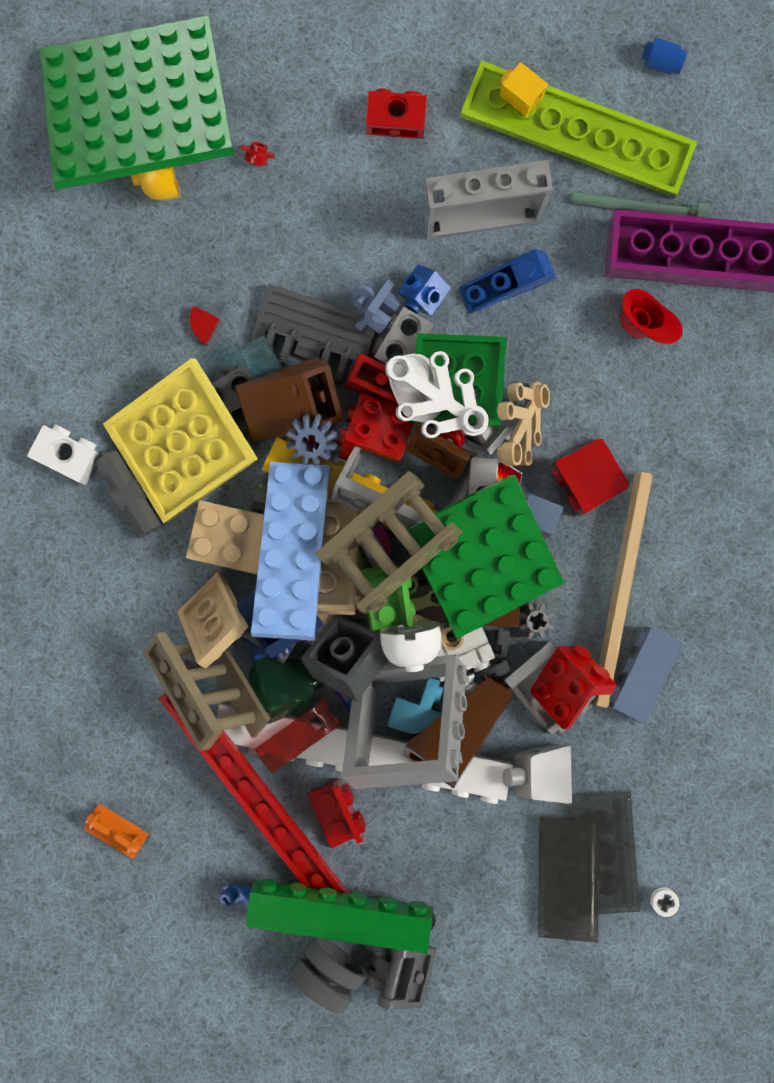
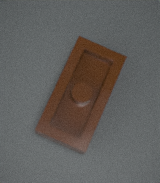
[406,424,472,480]

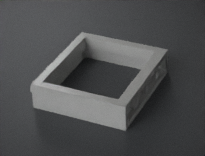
[422,160,553,240]
[331,424,484,528]
[342,654,469,789]

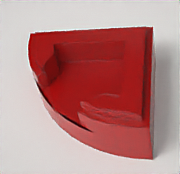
[190,306,220,346]

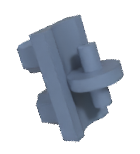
[351,279,402,334]

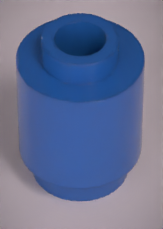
[642,37,687,75]

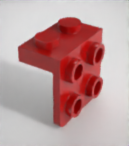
[337,393,414,461]
[551,438,629,516]
[531,645,617,729]

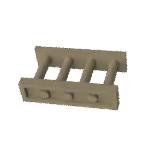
[316,471,463,613]
[143,632,271,751]

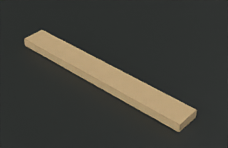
[591,472,653,708]

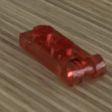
[255,700,341,774]

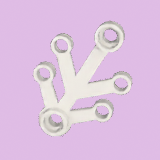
[385,351,489,438]

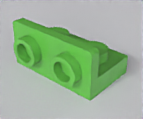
[361,562,416,631]

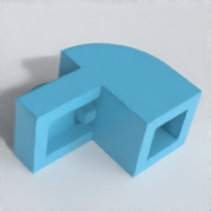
[387,678,443,734]

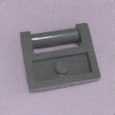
[377,945,437,1009]

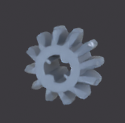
[286,414,337,465]

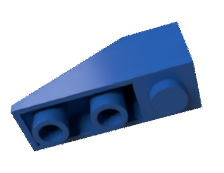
[459,249,557,314]

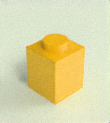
[499,62,548,117]

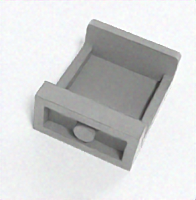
[502,641,596,735]

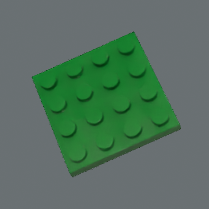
[406,474,564,639]

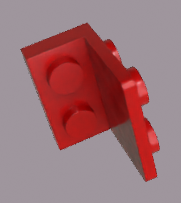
[307,778,367,849]

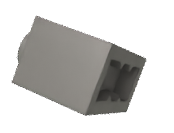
[372,307,434,365]

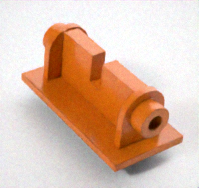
[83,803,149,860]

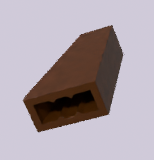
[403,677,514,789]

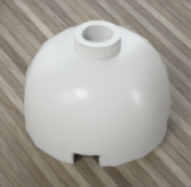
[380,621,442,672]

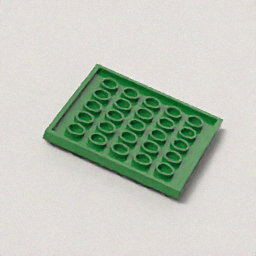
[40,15,234,190]

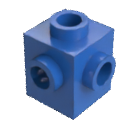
[398,264,451,316]

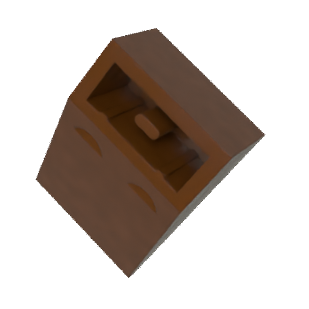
[235,357,343,442]

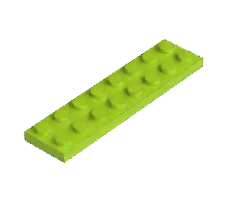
[460,60,698,198]

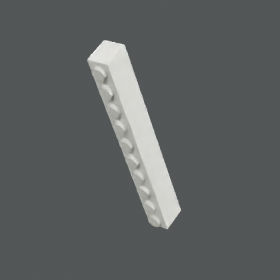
[216,703,513,804]

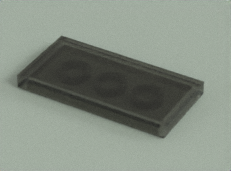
[571,791,640,916]
[538,816,601,943]

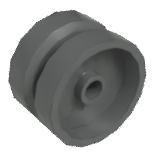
[289,937,367,1014]

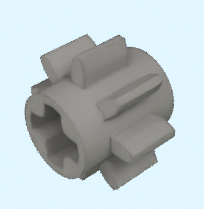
[519,604,554,639]

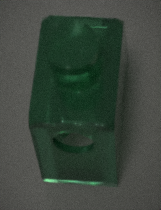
[248,658,324,724]

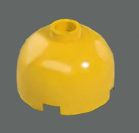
[131,167,181,201]

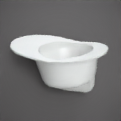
[389,353,441,422]

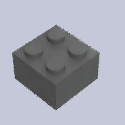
[301,614,388,701]

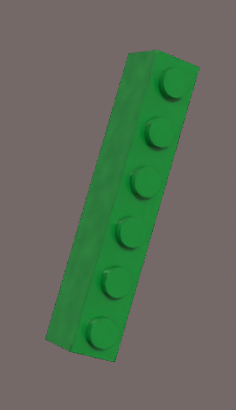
[246,879,433,954]

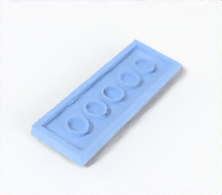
[251,462,330,640]

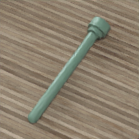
[569,192,710,218]

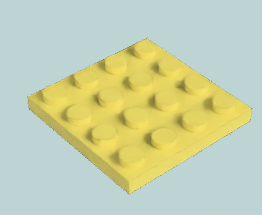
[103,358,258,523]

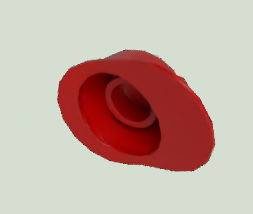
[619,289,683,344]

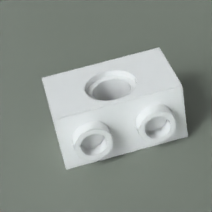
[27,424,102,485]

